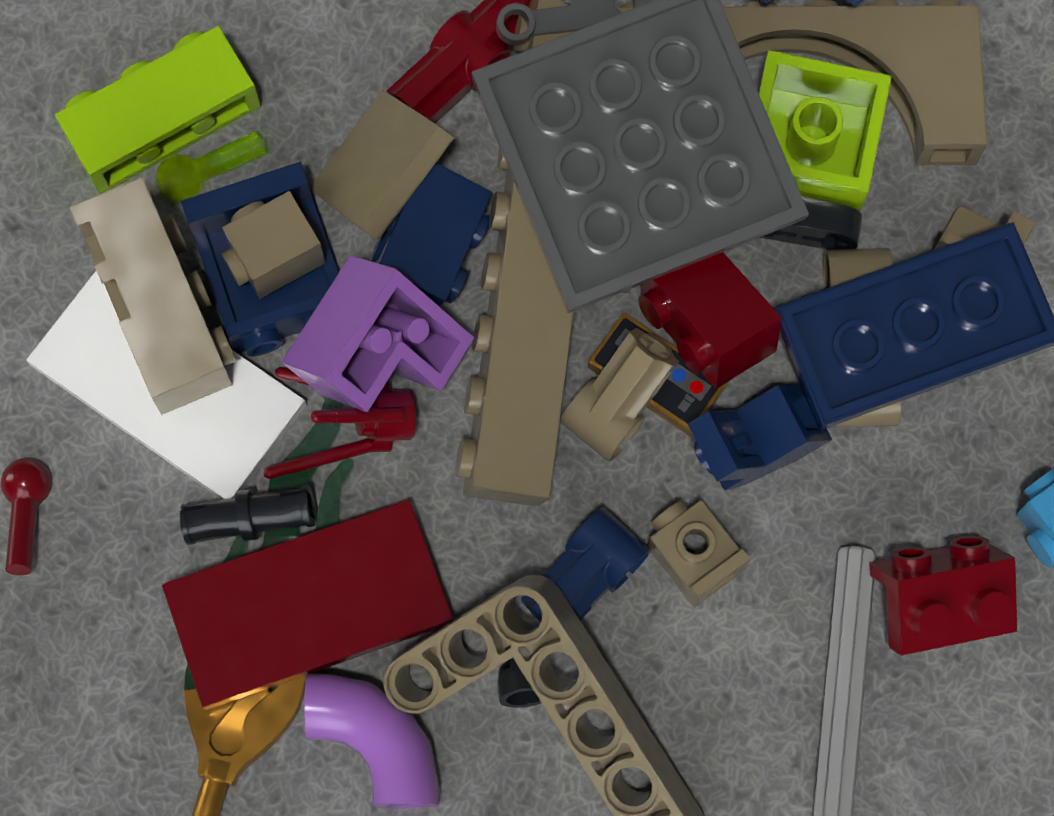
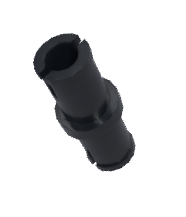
[179,485,316,545]

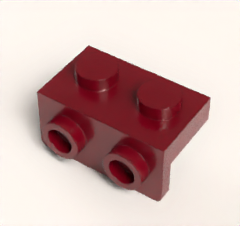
[870,536,1017,656]

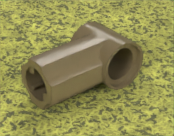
[560,328,679,462]

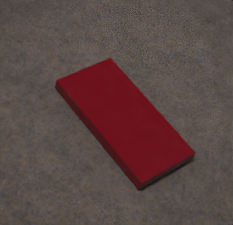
[161,500,453,711]

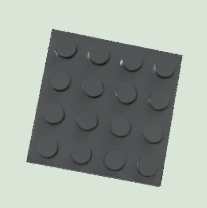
[472,0,809,313]

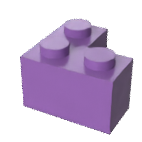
[281,255,474,412]

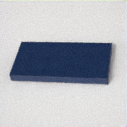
[775,222,1054,431]

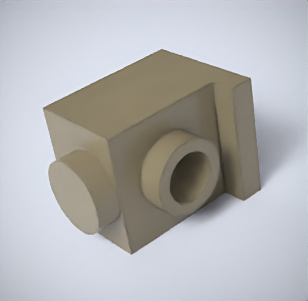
[647,500,750,608]

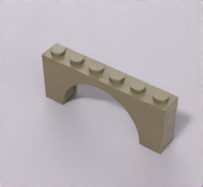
[616,0,987,166]

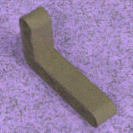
[384,575,704,816]

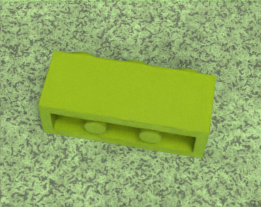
[54,26,261,194]

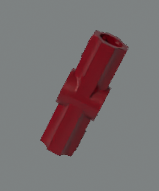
[387,0,530,123]

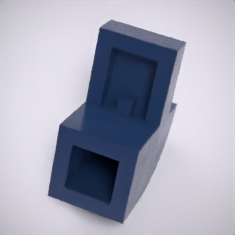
[688,384,832,491]

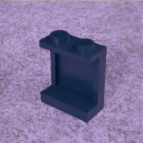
[181,161,339,357]

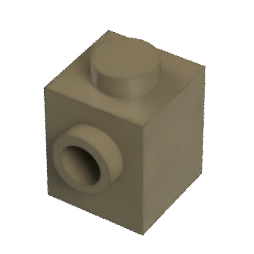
[221,191,325,299]

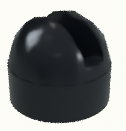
[497,659,541,708]

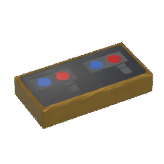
[587,312,728,437]

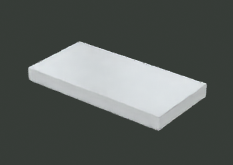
[26,271,307,500]

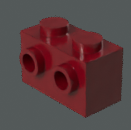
[638,252,782,389]

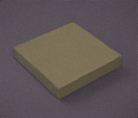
[310,90,453,240]

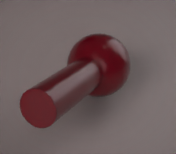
[1,458,52,576]

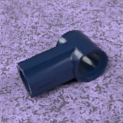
[521,507,651,623]

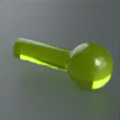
[155,130,268,203]

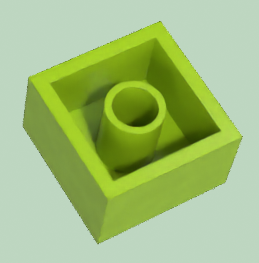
[758,50,892,212]

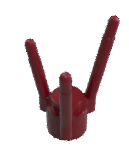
[263,367,416,479]

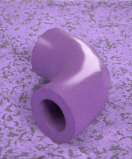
[304,674,439,809]

